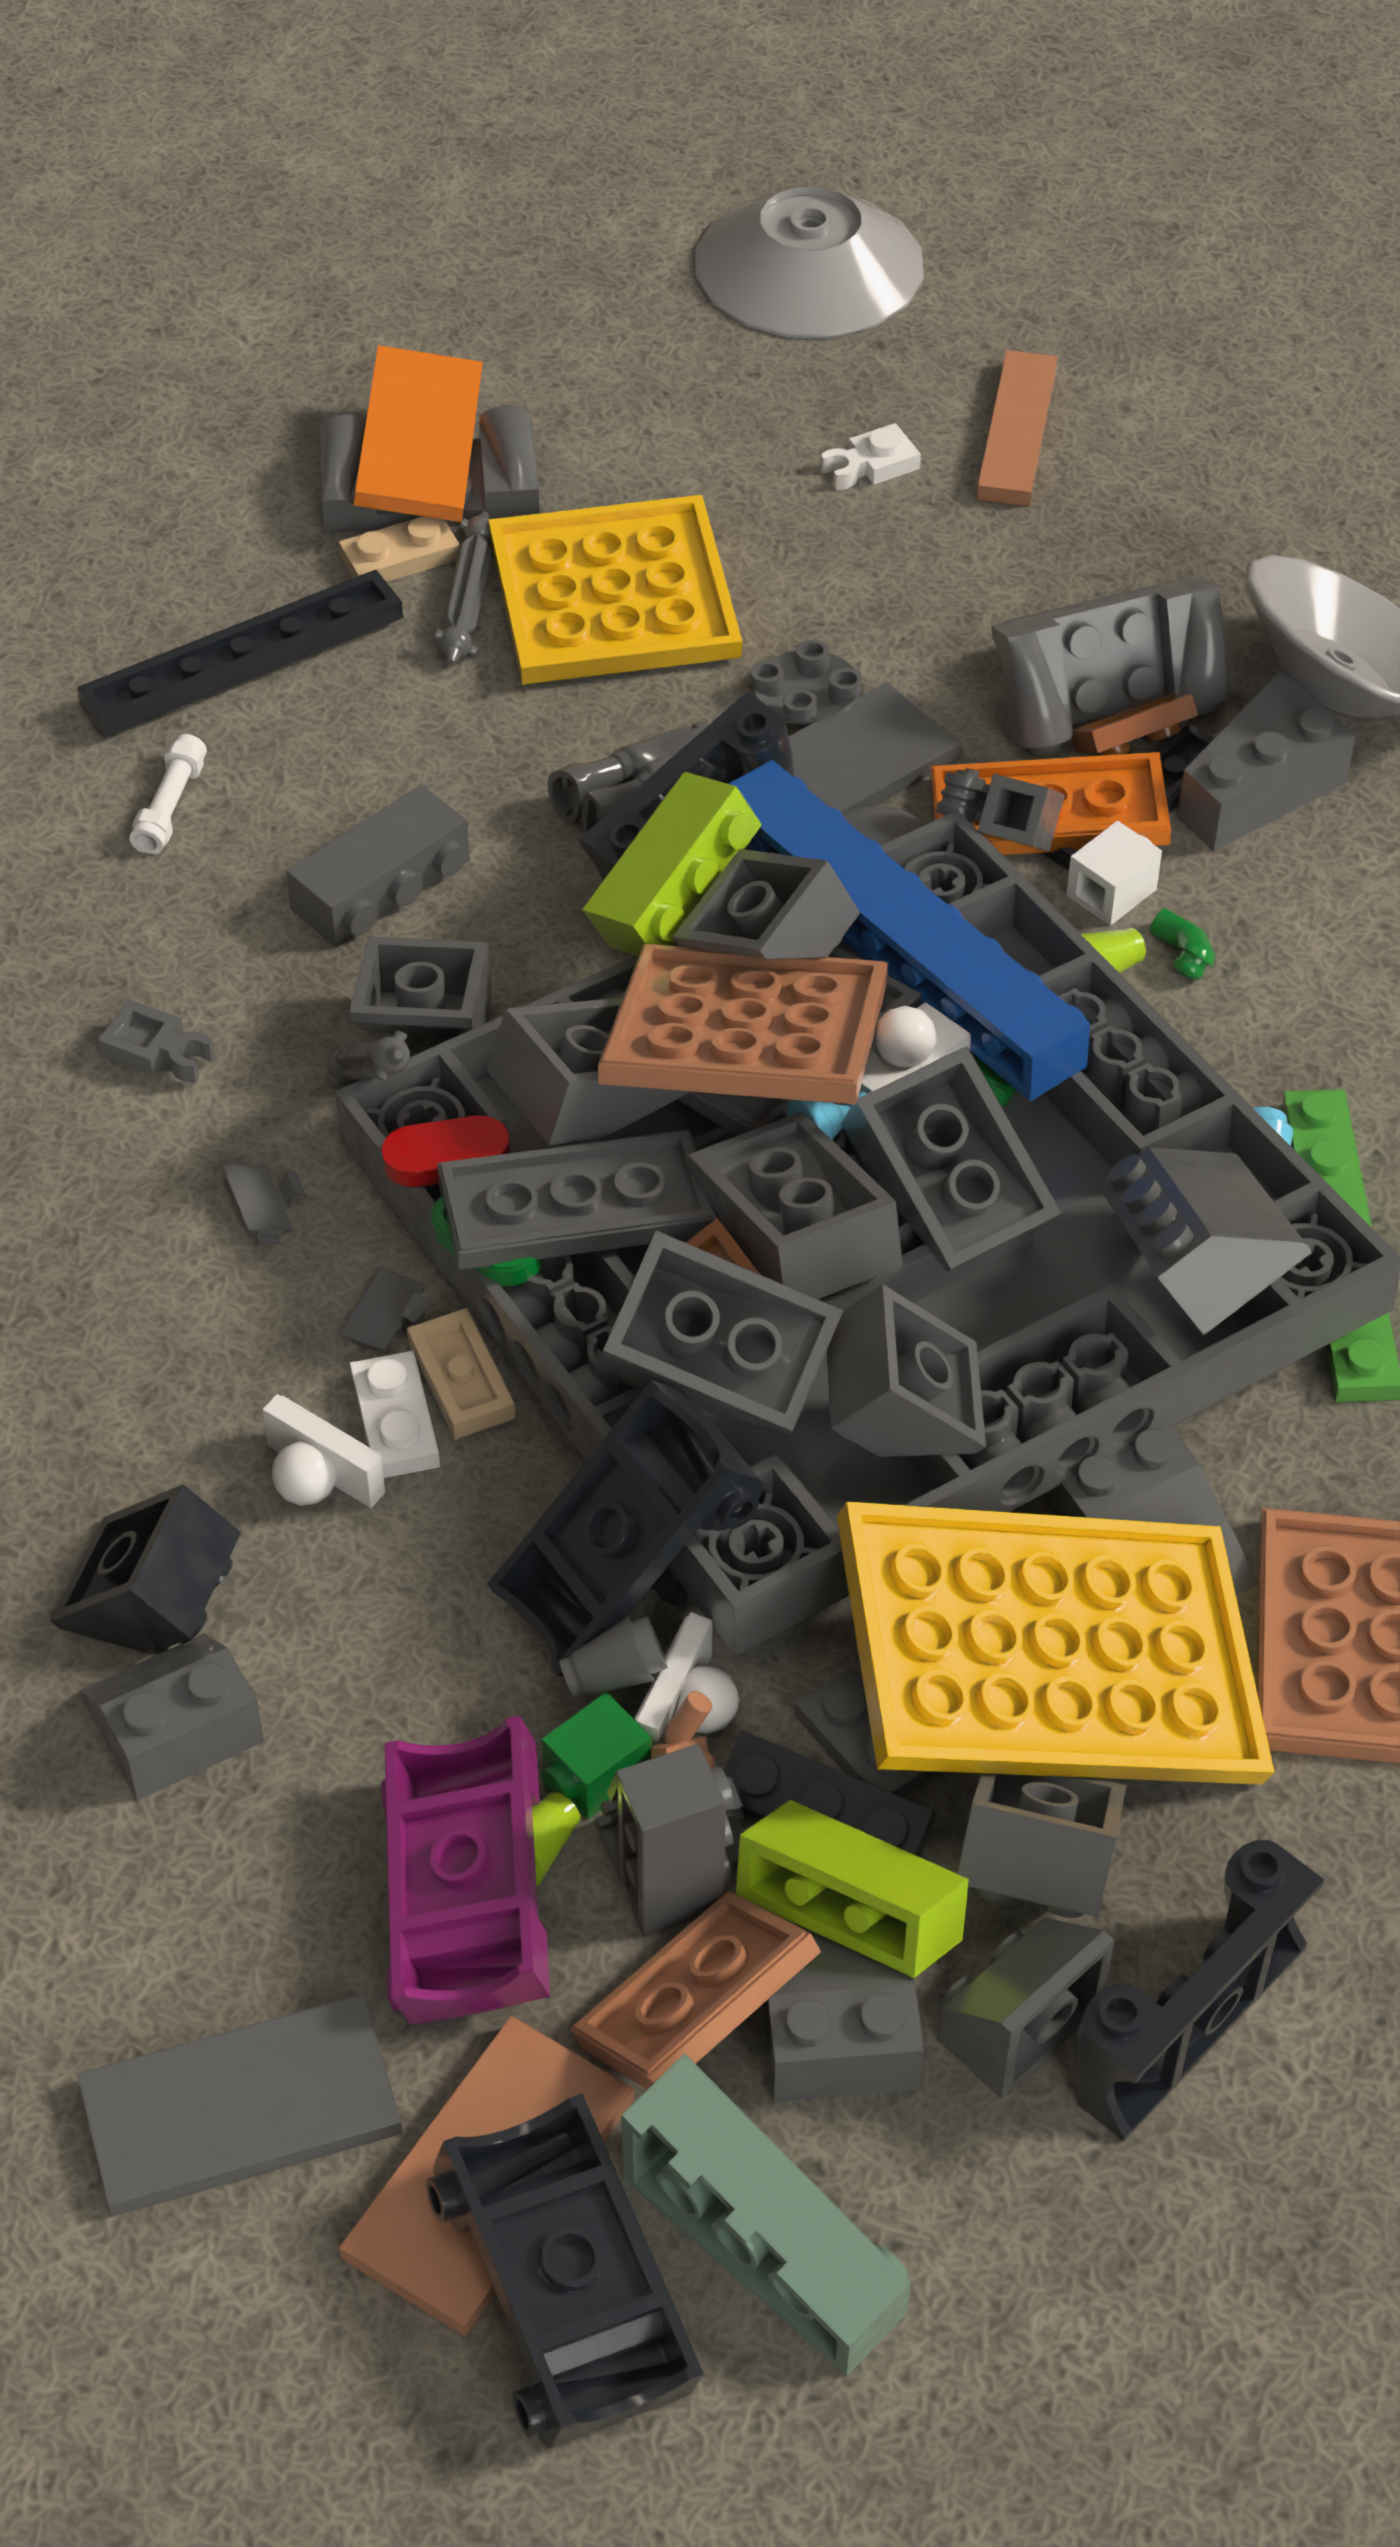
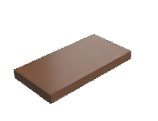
[339,2015,634,2337]

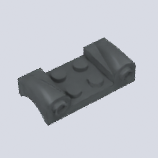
[319,405,540,533]
[991,575,1229,755]

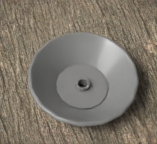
[695,187,924,339]
[1245,554,1400,718]

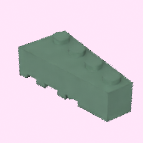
[622,2053,911,2376]

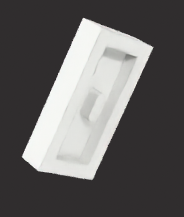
[350,1350,440,1478]

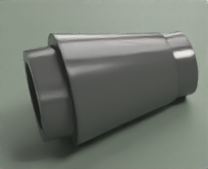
[559,1616,668,1699]

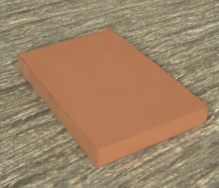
[570,1891,821,2090]

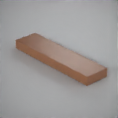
[977,350,1058,507]

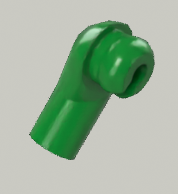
[1150,908,1215,981]

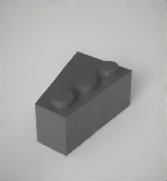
[1178,669,1356,852]
[594,1743,734,1937]

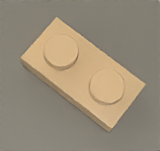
[339,516,460,582]
[407,1308,516,1440]

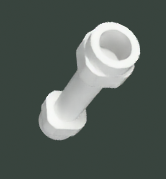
[129,734,207,854]

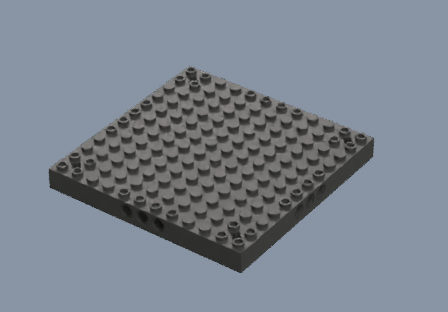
[335,810,1400,1656]

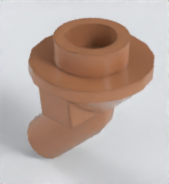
[651,1691,716,1768]

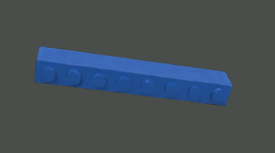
[729,760,1090,1101]

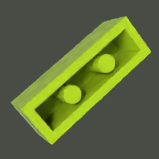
[582,772,762,957]
[736,1800,969,1978]

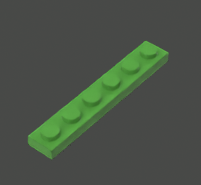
[1281,1089,1400,1402]

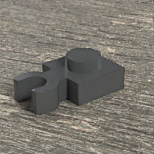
[98,999,215,1083]

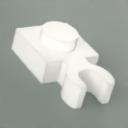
[820,423,921,490]

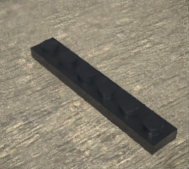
[77,569,403,738]

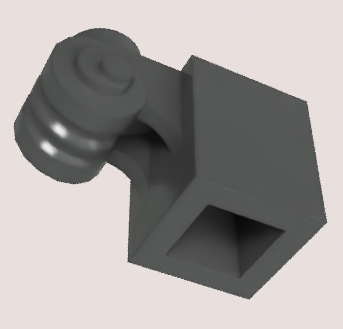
[936,768,1065,852]

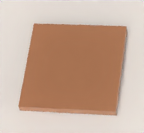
[598,944,888,1104]
[1256,1508,1400,1764]

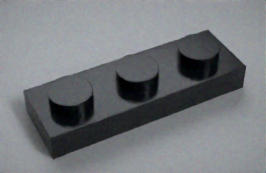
[724,1730,937,1857]

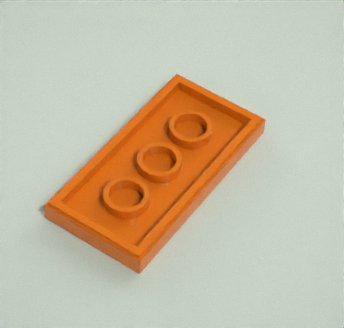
[354,345,483,522]
[930,752,1171,855]

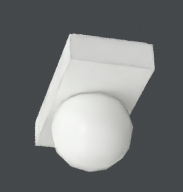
[859,1002,971,1094]
[263,1394,385,1508]
[634,1612,740,1747]

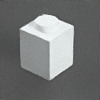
[1066,821,1162,926]

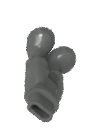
[548,721,709,833]

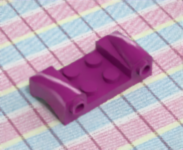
[381,1716,550,2025]

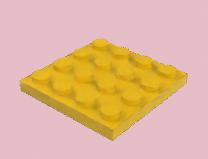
[488,495,742,685]

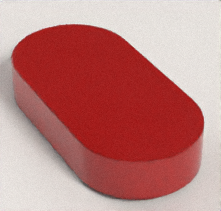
[382,1115,510,1187]

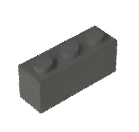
[286,784,470,947]

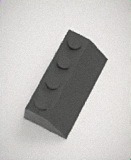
[1098,1147,1312,1335]

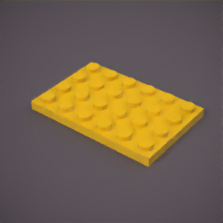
[837,1502,1275,1785]

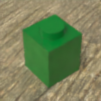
[541,1692,652,1820]

